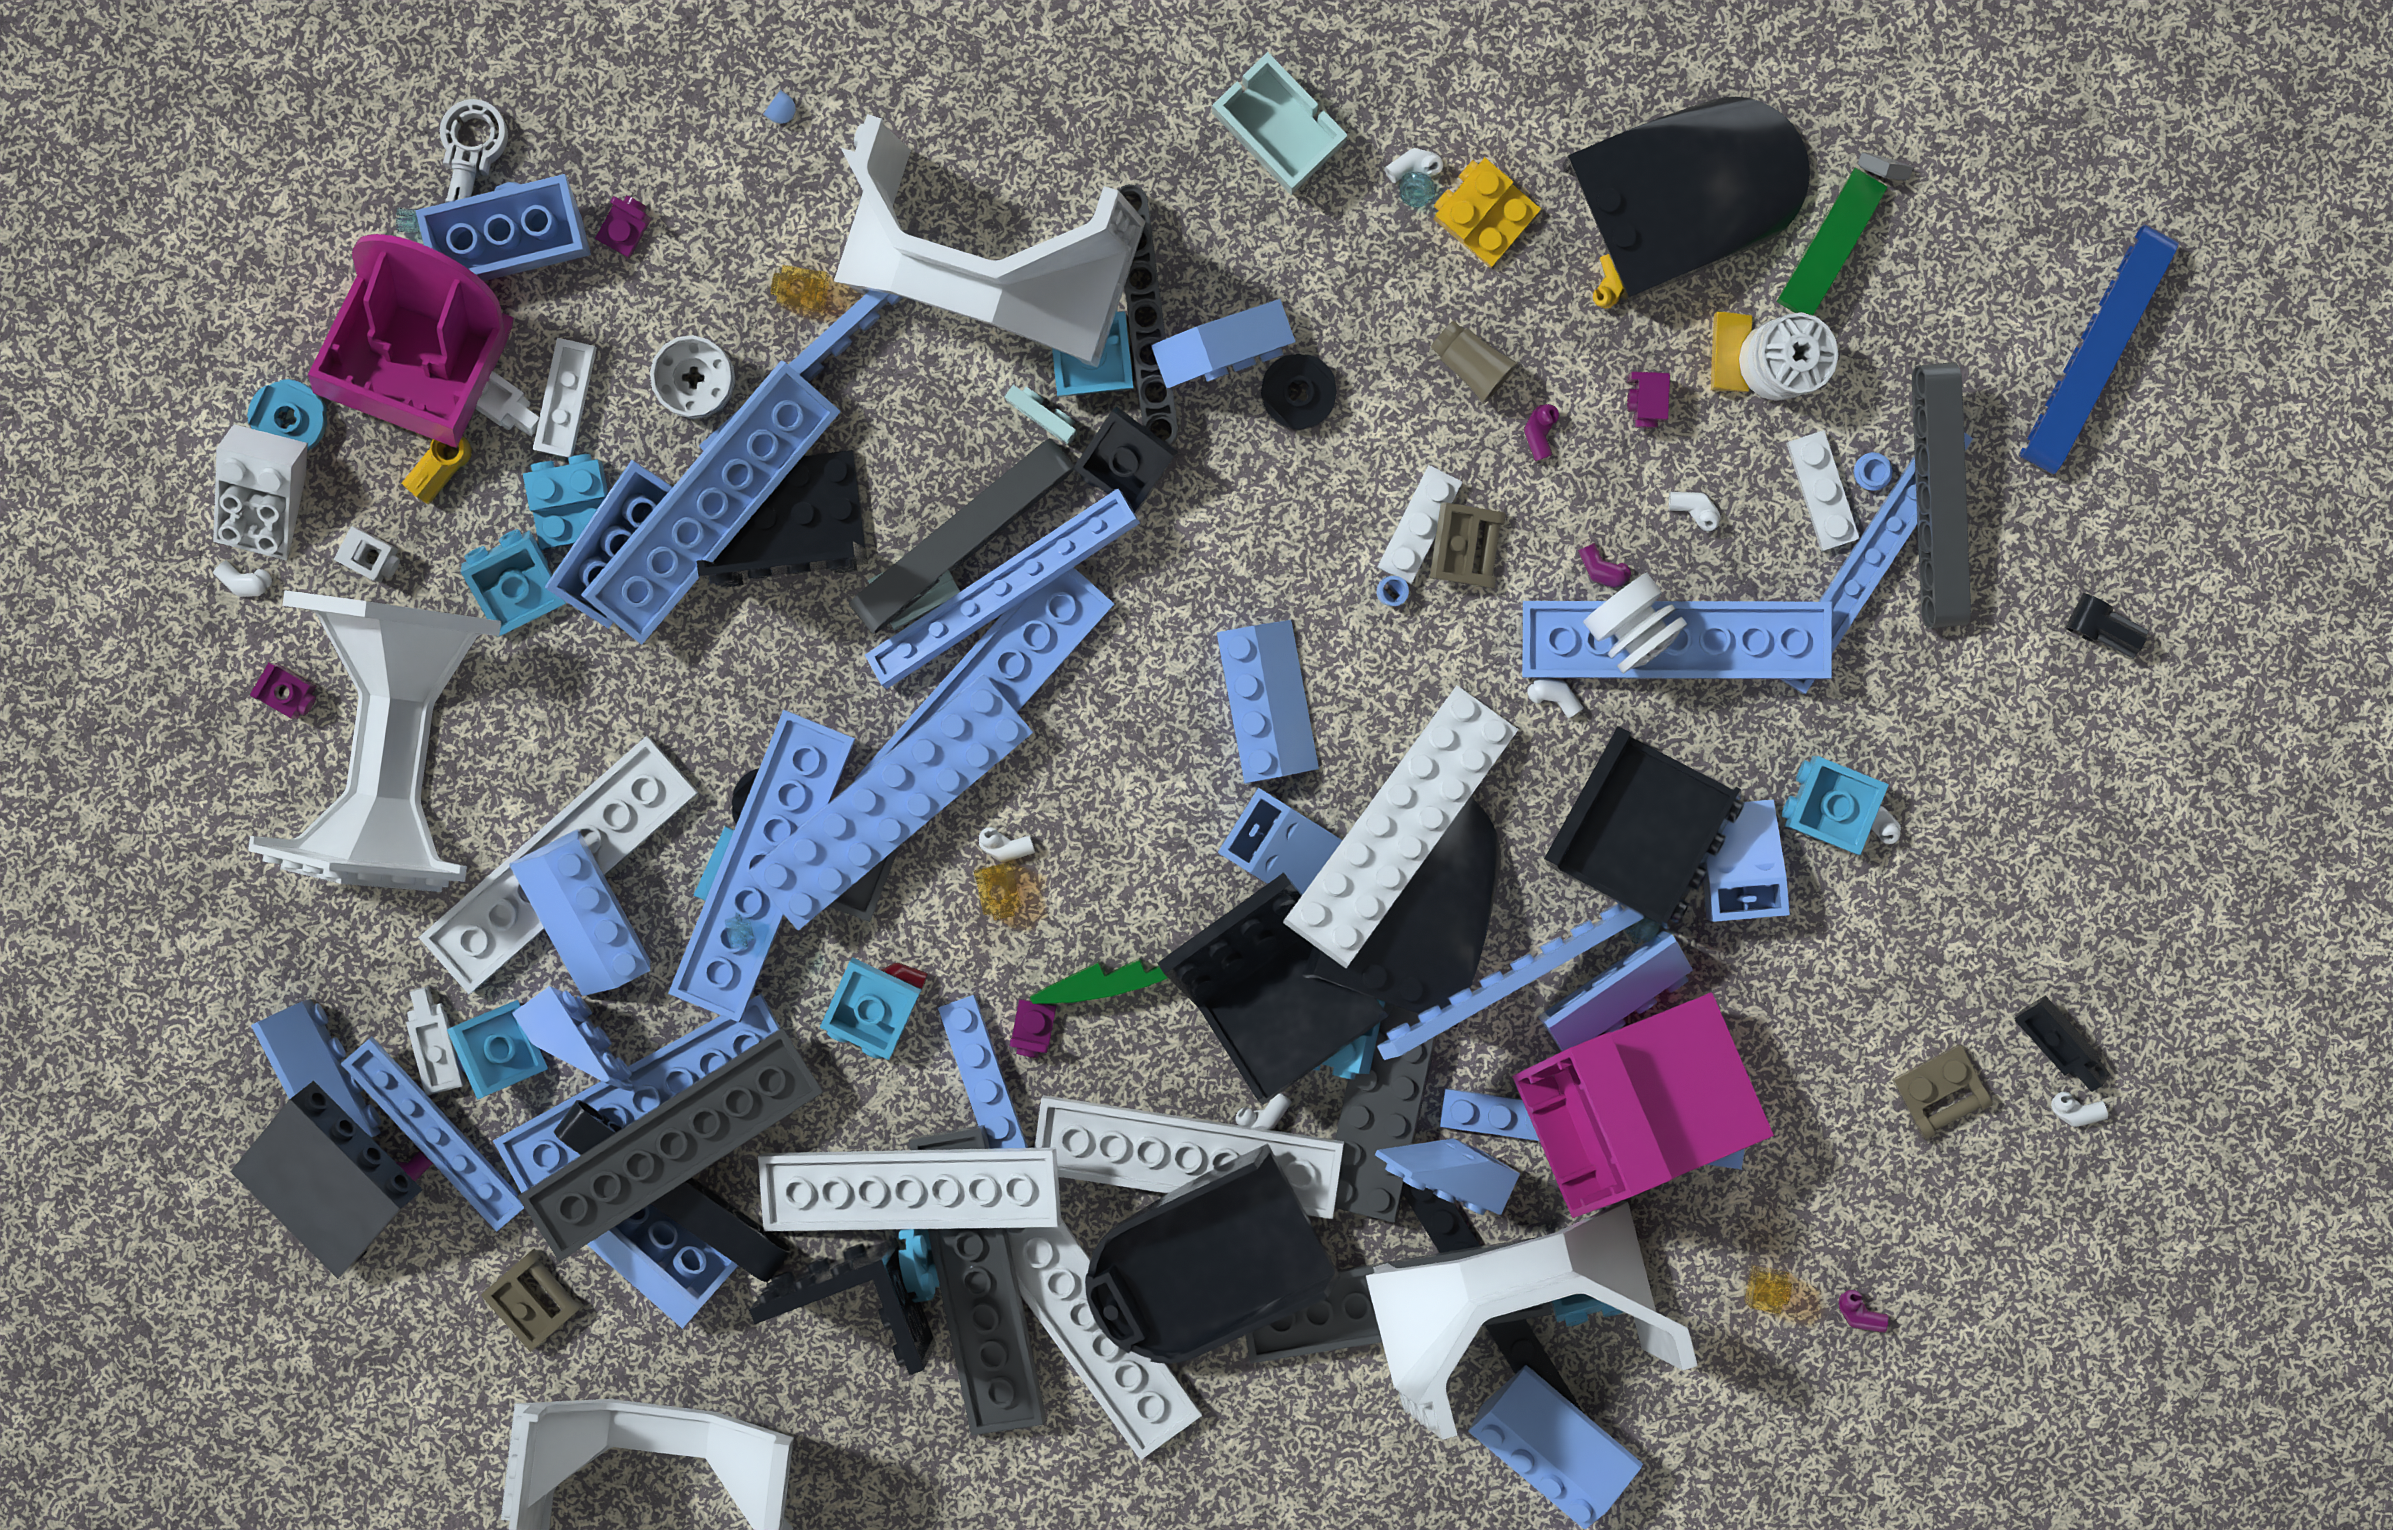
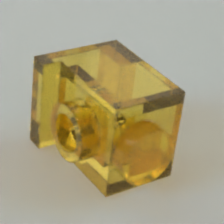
[771,265,831,314]
[973,861,1022,920]
[1744,1264,1792,1314]

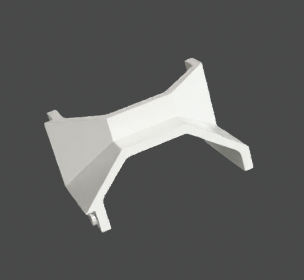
[834,114,1145,368]
[248,590,501,892]
[1366,1200,1698,1440]
[501,1399,794,1530]

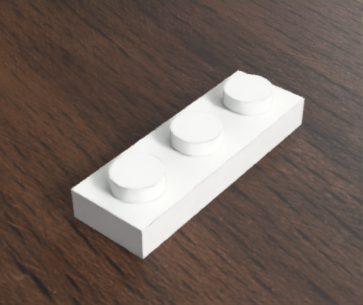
[533,338,597,458]
[1786,430,1860,551]
[1377,465,1462,584]

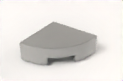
[1858,152,1913,181]

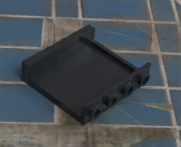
[1544,726,1745,930]
[230,1080,423,1279]

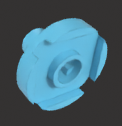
[247,379,327,452]
[898,1229,940,1303]

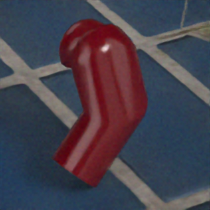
[881,963,928,990]

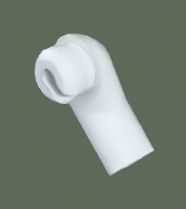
[1384,148,1444,183]
[1669,492,1720,531]
[213,560,272,597]
[1527,678,1583,719]
[1871,806,1901,845]
[979,827,1035,862]
[2051,1092,2108,1127]
[1236,1093,1292,1130]

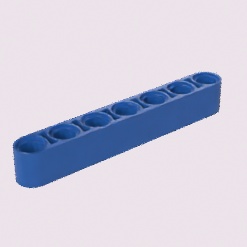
[2019,224,2179,475]

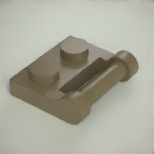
[1430,502,1506,589]
[1892,1044,1993,1140]
[481,1249,584,1352]

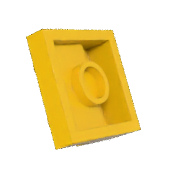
[1433,157,1541,268]

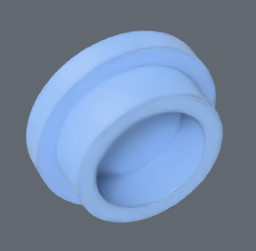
[1853,452,1893,491]

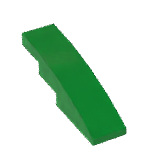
[1776,167,1887,316]
[1030,958,1168,1004]

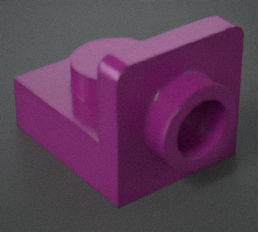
[595,195,652,259]
[1009,999,1057,1058]

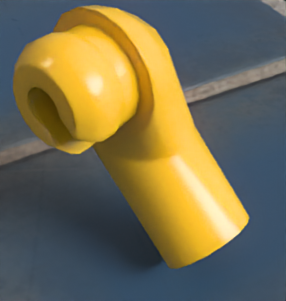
[1592,254,1624,309]

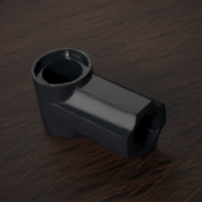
[2065,593,2149,659]

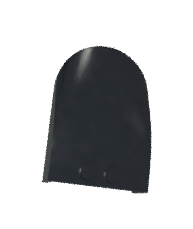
[1562,97,1810,305]
[1302,797,1501,1028]
[1085,1143,1340,1364]

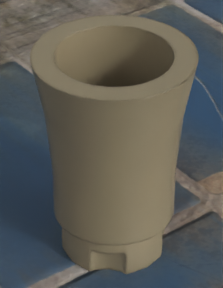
[1431,321,1518,404]

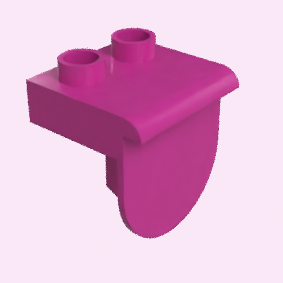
[308,234,514,448]

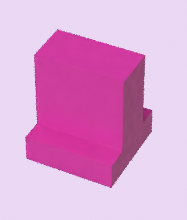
[1512,992,1774,1218]

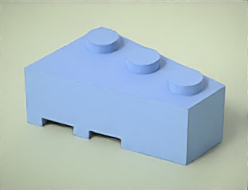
[1151,299,1296,388]

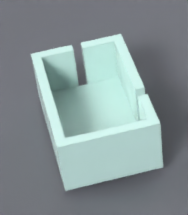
[1212,52,1348,195]

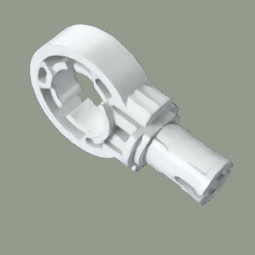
[440,99,508,203]

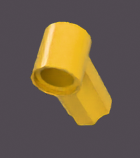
[401,436,472,505]

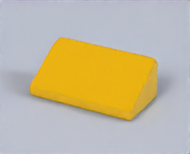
[1710,312,1752,392]

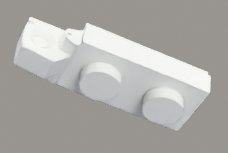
[475,371,540,436]
[406,986,465,1095]

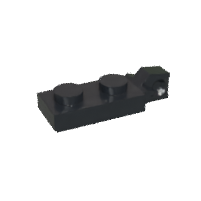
[2014,995,2110,1092]

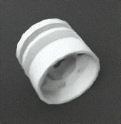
[1739,312,1839,401]
[650,335,736,419]
[1583,572,1687,674]

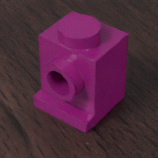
[1627,372,1670,429]
[250,662,317,719]

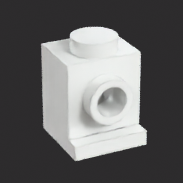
[334,526,400,582]

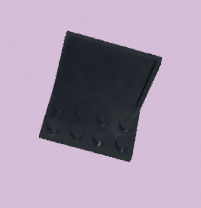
[696,450,868,588]
[1157,873,1388,1105]
[749,1238,936,1376]

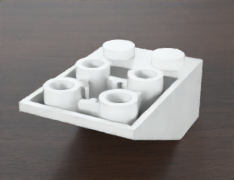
[213,424,308,561]

